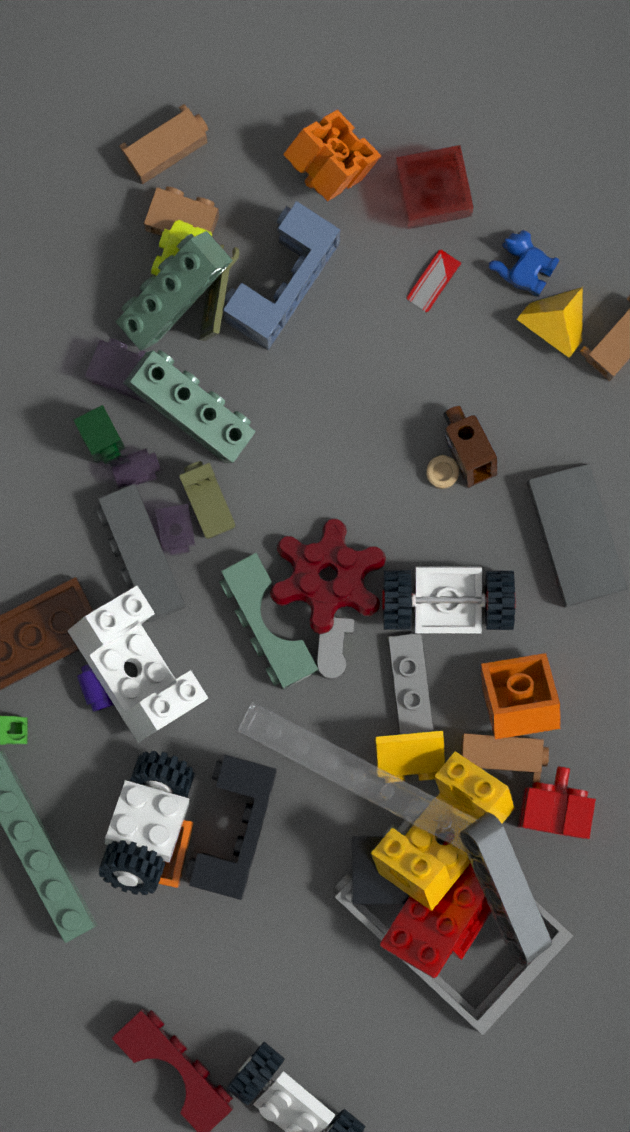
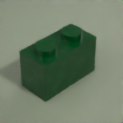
[73,405,126,464]

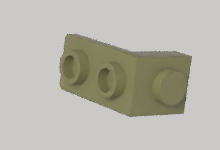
[179,461,236,539]

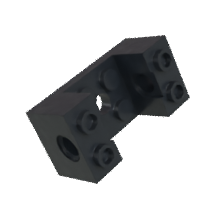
[185,755,278,900]

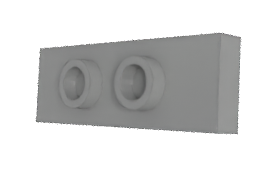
[388,633,433,735]

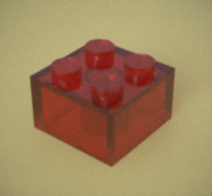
[395,145,474,229]

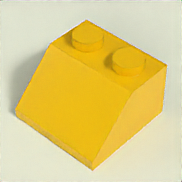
[374,731,445,784]

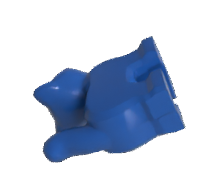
[489,230,560,297]

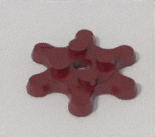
[270,519,386,634]

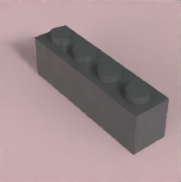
[96,484,186,623]

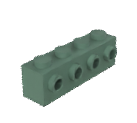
[116,231,233,351]
[123,350,256,463]

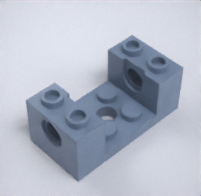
[223,201,341,350]

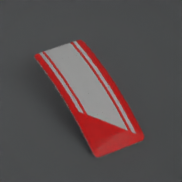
[407,250,461,312]

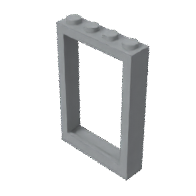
[335,799,573,1035]

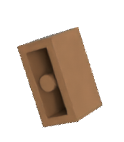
[144,186,219,236]

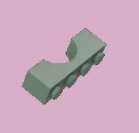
[219,553,318,689]

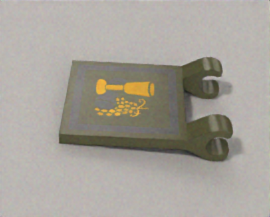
[199,244,239,341]

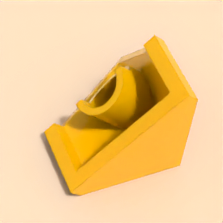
[516,287,583,358]

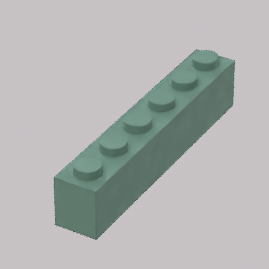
[0,750,98,943]

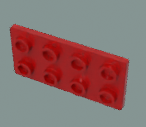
[380,833,492,978]

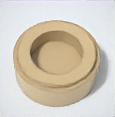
[426,455,459,489]

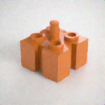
[283,109,381,202]

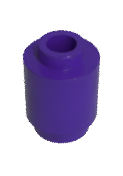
[77,664,114,712]

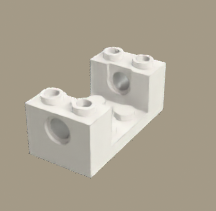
[68,586,208,743]

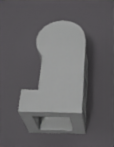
[317,617,354,680]

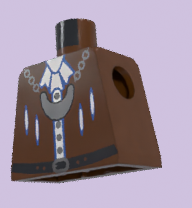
[443,406,497,488]

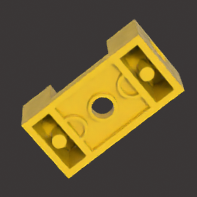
[371,751,515,911]

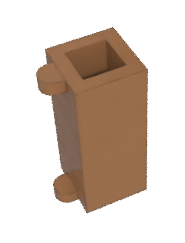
[119,104,209,184]
[580,295,630,381]
[461,733,549,783]

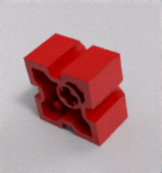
[517,766,596,839]

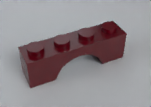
[112,1008,234,1132]

